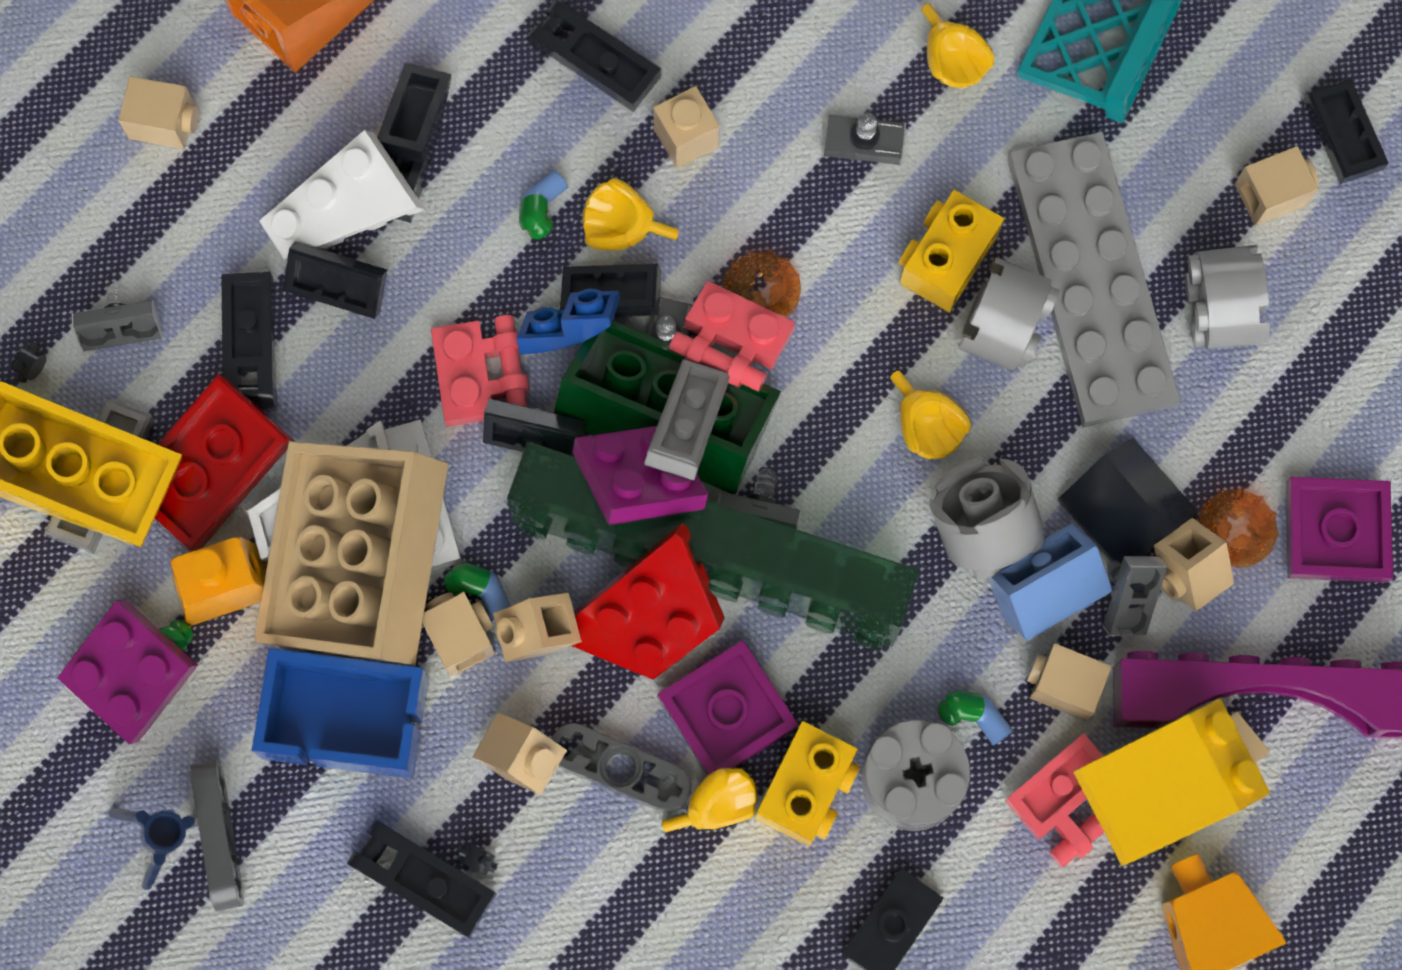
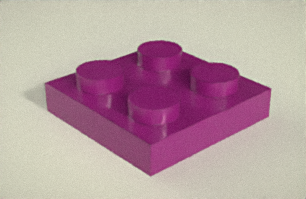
[572,426,708,524]
[1286,477,1393,583]
[57,599,198,745]
[657,640,799,775]

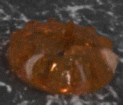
[723,249,801,318]
[1198,488,1279,568]

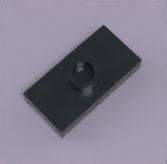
[1304,79,1389,184]
[283,241,388,319]
[560,263,662,317]
[483,399,586,464]
[842,868,944,970]

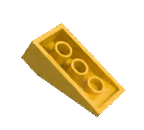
[0,381,183,548]

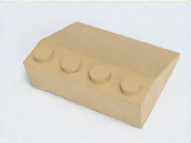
[254,441,449,666]

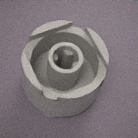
[1185,245,1270,350]
[958,257,1060,371]
[930,458,1044,579]
[861,720,970,831]

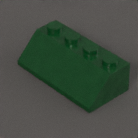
[554,320,781,494]

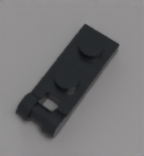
[526,0,661,112]
[221,271,277,409]
[346,819,497,939]

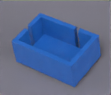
[251,648,429,779]

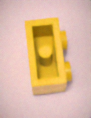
[898,189,1005,313]
[755,721,861,847]

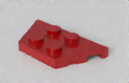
[571,523,725,680]

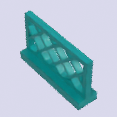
[1017,0,1183,124]

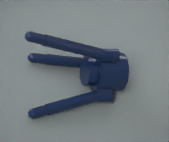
[108,808,198,890]

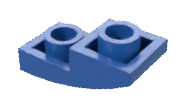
[516,289,620,355]

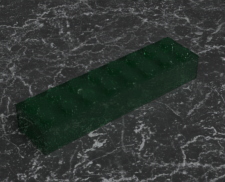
[507,441,920,649]

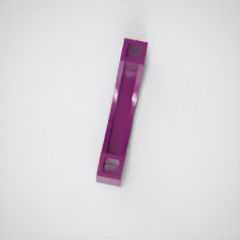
[1113,651,1402,739]

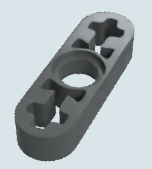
[552,723,691,813]
[190,759,244,912]

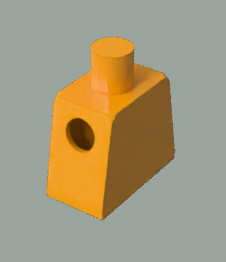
[170,537,268,626]
[1162,853,1286,970]

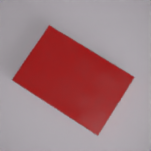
[155,374,295,552]

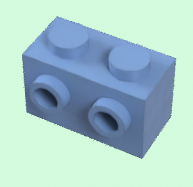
[988,524,1113,641]

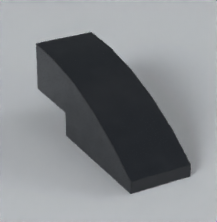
[377,63,452,223]

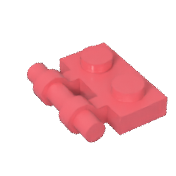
[669,280,796,392]
[431,315,530,427]
[1005,733,1104,868]

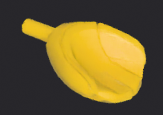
[921,3,995,88]
[582,178,679,251]
[890,371,971,459]
[662,768,758,832]

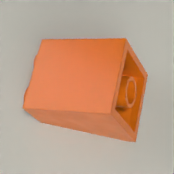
[225,0,374,73]

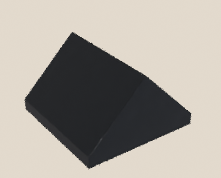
[1057,438,1199,571]

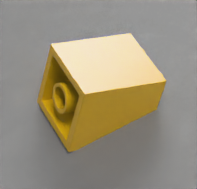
[1073,699,1271,866]

